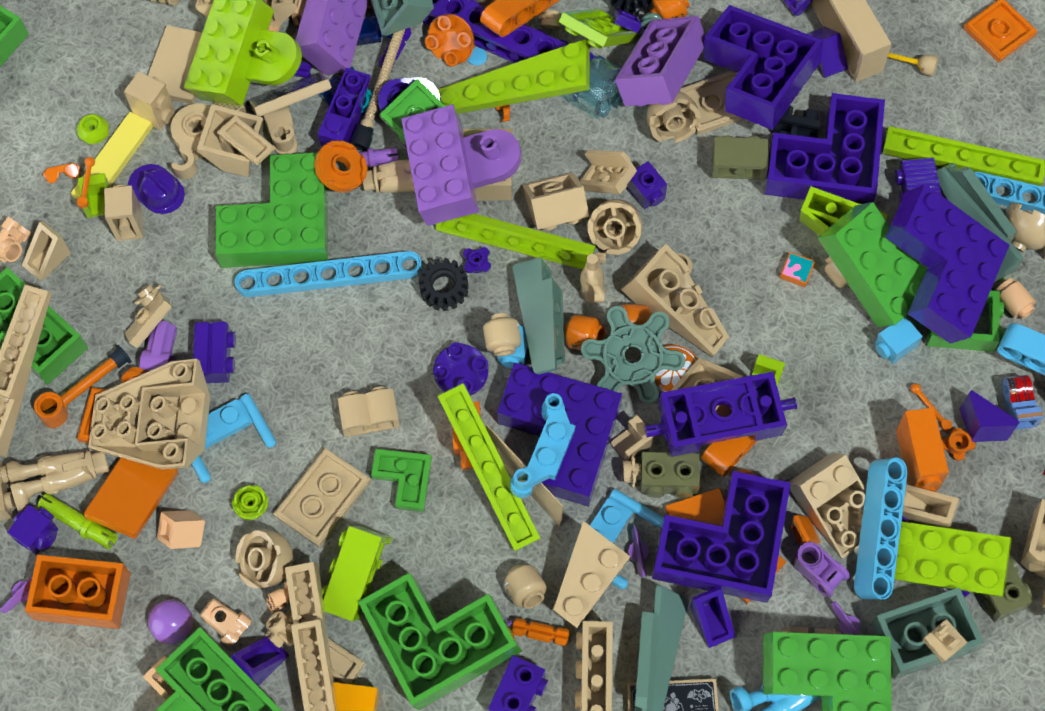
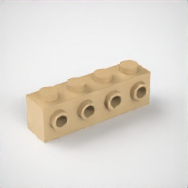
[575,621,613,711]

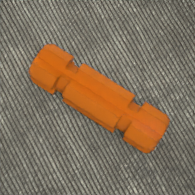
[512,618,570,646]

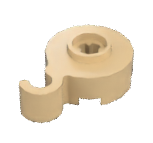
[170,103,211,180]

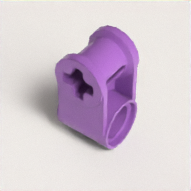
[793,542,850,598]

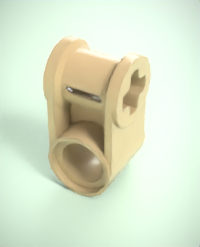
[264,106,298,155]

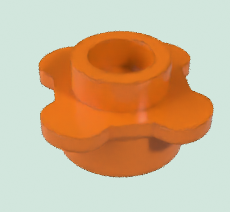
[942,428,976,461]

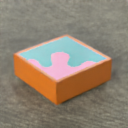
[780,252,815,287]

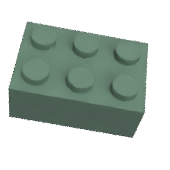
[871,587,984,679]

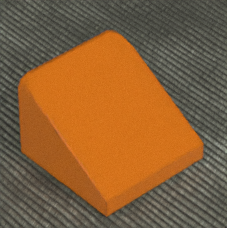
[790,515,821,547]

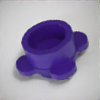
[463,247,491,274]

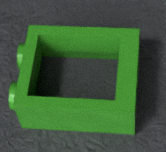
[927,290,1004,352]

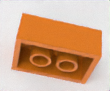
[25,555,131,629]

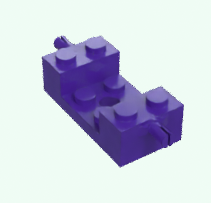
[644,372,798,457]

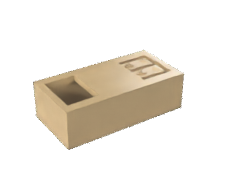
[811,0,892,82]

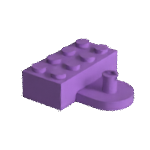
[402,104,522,226]

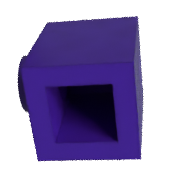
[627,161,667,209]

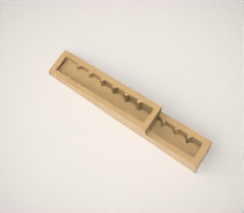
[0,285,52,457]
[285,562,337,711]

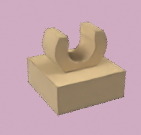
[922,619,967,663]

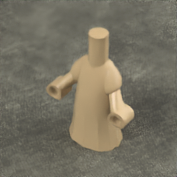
[580,253,606,303]

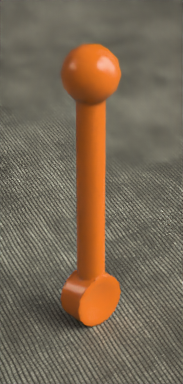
[77,157,95,209]
[910,383,953,431]

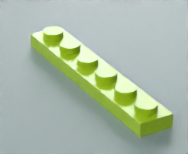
[882,126,1045,186]
[436,214,596,270]
[438,383,540,551]

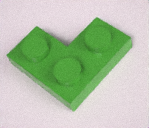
[371,449,432,512]

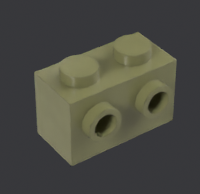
[712,135,768,180]
[641,452,700,499]
[980,556,1033,622]

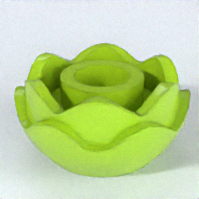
[76,114,109,145]
[232,485,268,520]

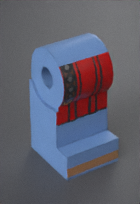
[1002,375,1043,430]

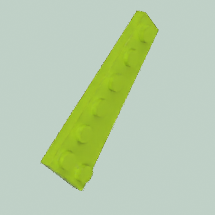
[438,39,590,114]

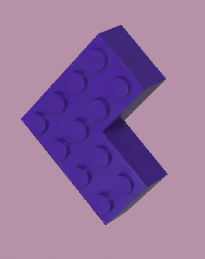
[704,5,823,130]
[765,93,885,204]
[885,184,1009,344]
[497,363,622,507]
[652,471,791,603]

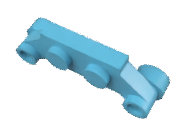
[510,393,576,498]

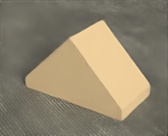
[22,221,71,281]
[902,484,960,528]

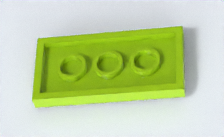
[559,8,641,49]
[894,521,1012,597]

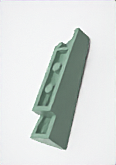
[936,163,1024,282]
[512,257,565,374]
[635,585,688,711]

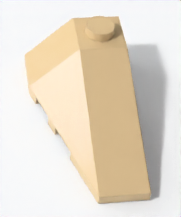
[621,243,729,357]

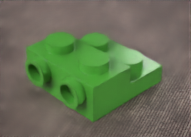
[380,78,445,145]

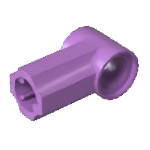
[140,321,177,372]

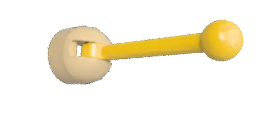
[888,53,939,77]

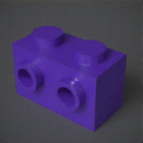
[488,655,549,711]

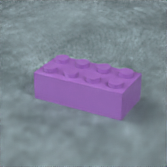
[295,0,369,75]
[615,16,705,107]

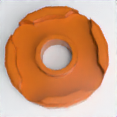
[314,141,368,193]

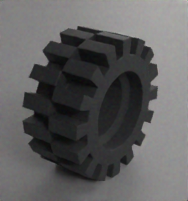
[419,258,469,311]

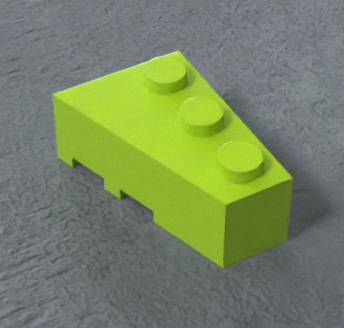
[799,186,888,236]
[322,526,393,622]

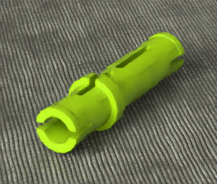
[38,494,118,550]

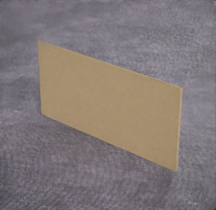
[486,424,564,527]

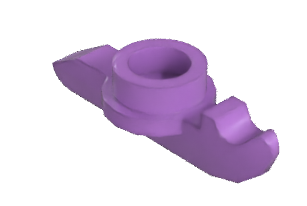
[628,525,649,577]
[0,576,32,614]
[831,601,861,635]

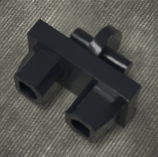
[769,105,821,138]

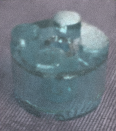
[572,55,623,118]

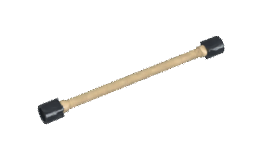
[349,29,405,152]

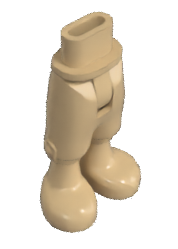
[363,159,415,193]
[6,450,109,512]

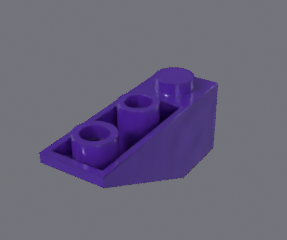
[318,68,371,148]

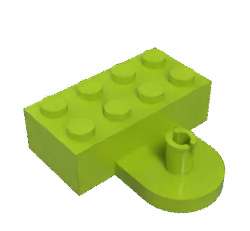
[184,0,302,106]

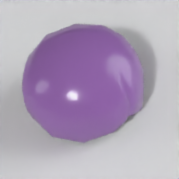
[148,599,193,644]

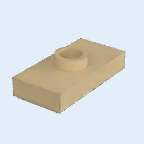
[125,292,172,348]

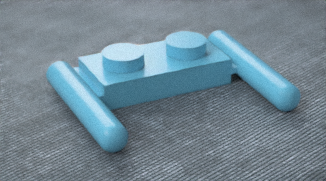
[191,394,276,483]
[570,488,664,590]

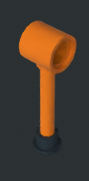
[34,345,132,428]

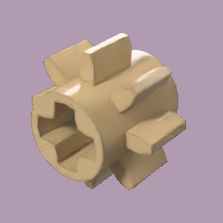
[265,610,294,648]

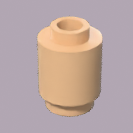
[995,278,1036,319]

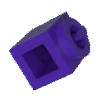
[7,505,59,555]

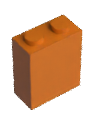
[896,407,949,492]

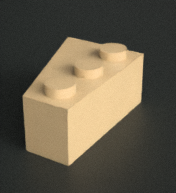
[553,521,630,629]

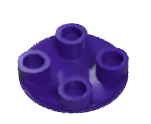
[433,342,489,395]

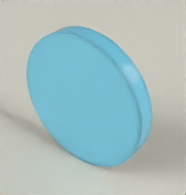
[467,48,487,66]

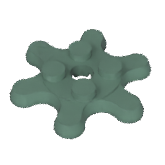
[581,306,685,404]

